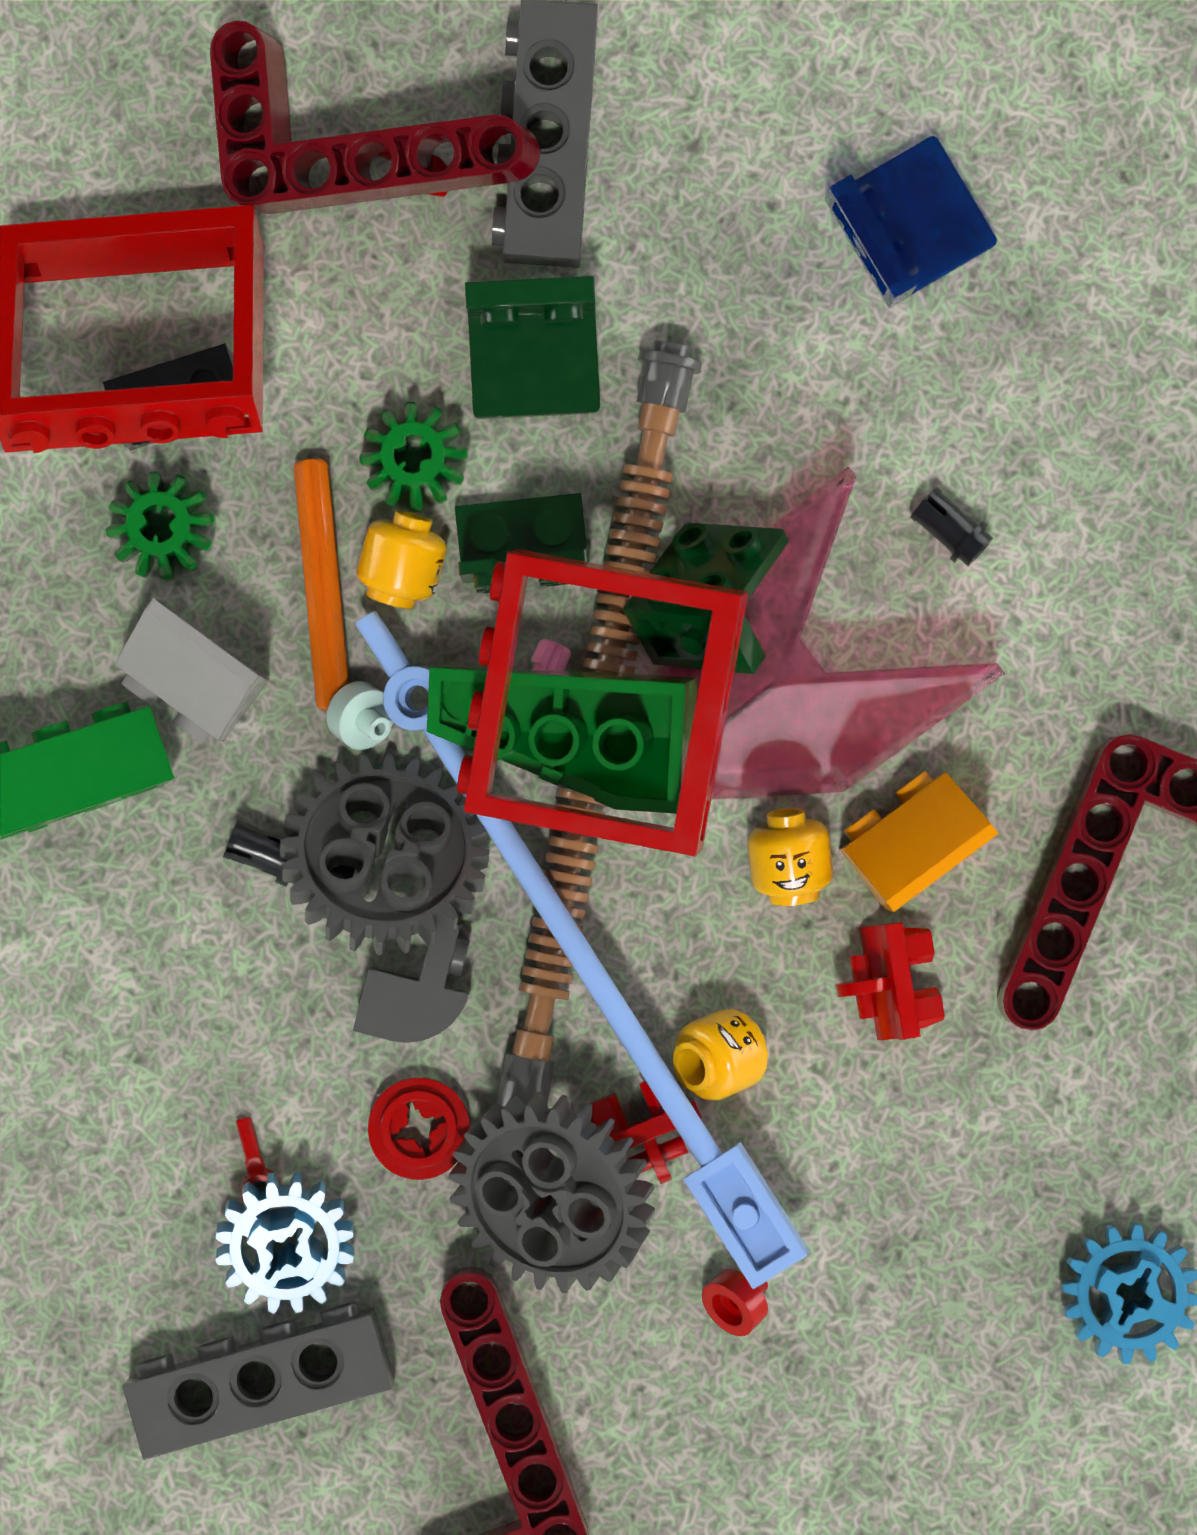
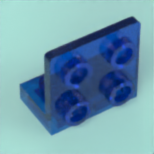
[825,136,997,308]

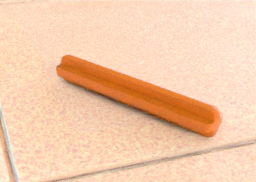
[294,458,349,711]

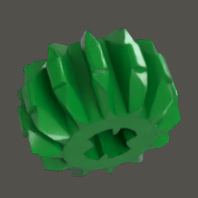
[359,402,469,512]
[106,471,216,581]

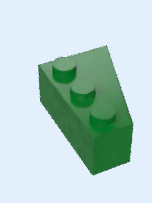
[0,701,175,840]

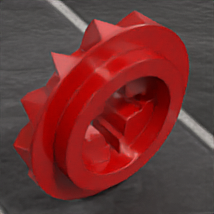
[368,1077,470,1180]

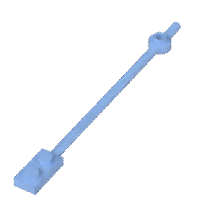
[355,611,810,1289]

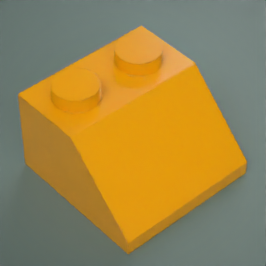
[840,770,999,912]

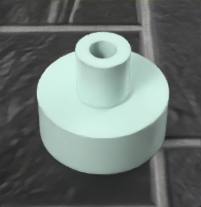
[327,681,393,750]

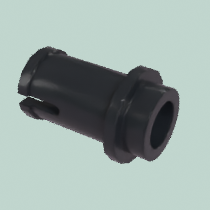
[910,487,993,567]

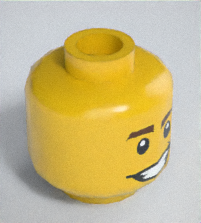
[356,510,447,609]
[747,808,834,906]
[672,1009,768,1100]

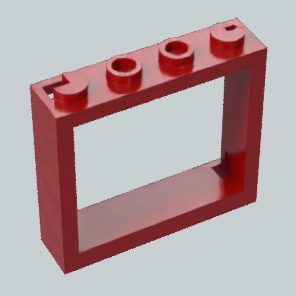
[0,205,264,454]
[457,549,749,857]

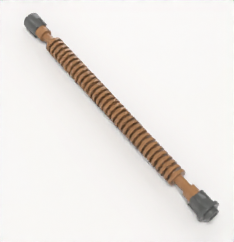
[496,340,702,1106]

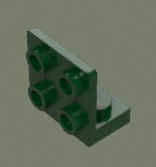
[465,276,600,419]
[455,493,589,593]
[623,523,789,674]

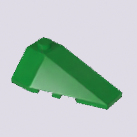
[427,666,698,814]

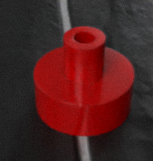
[702,1269,768,1336]

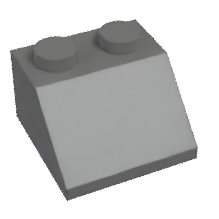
[115,598,269,744]

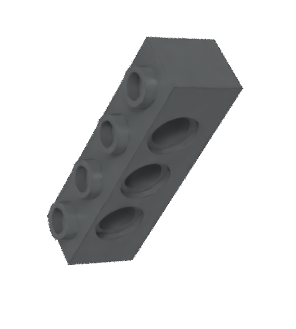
[492,0,598,268]
[122,1302,395,1460]

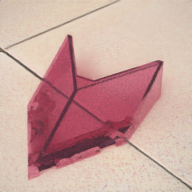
[661,466,1005,800]

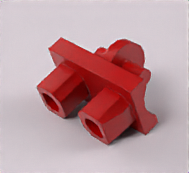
[835,922,945,1040]
[589,1071,702,1184]

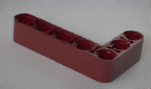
[210,21,540,214]
[997,734,1197,1031]
[440,1266,589,1535]

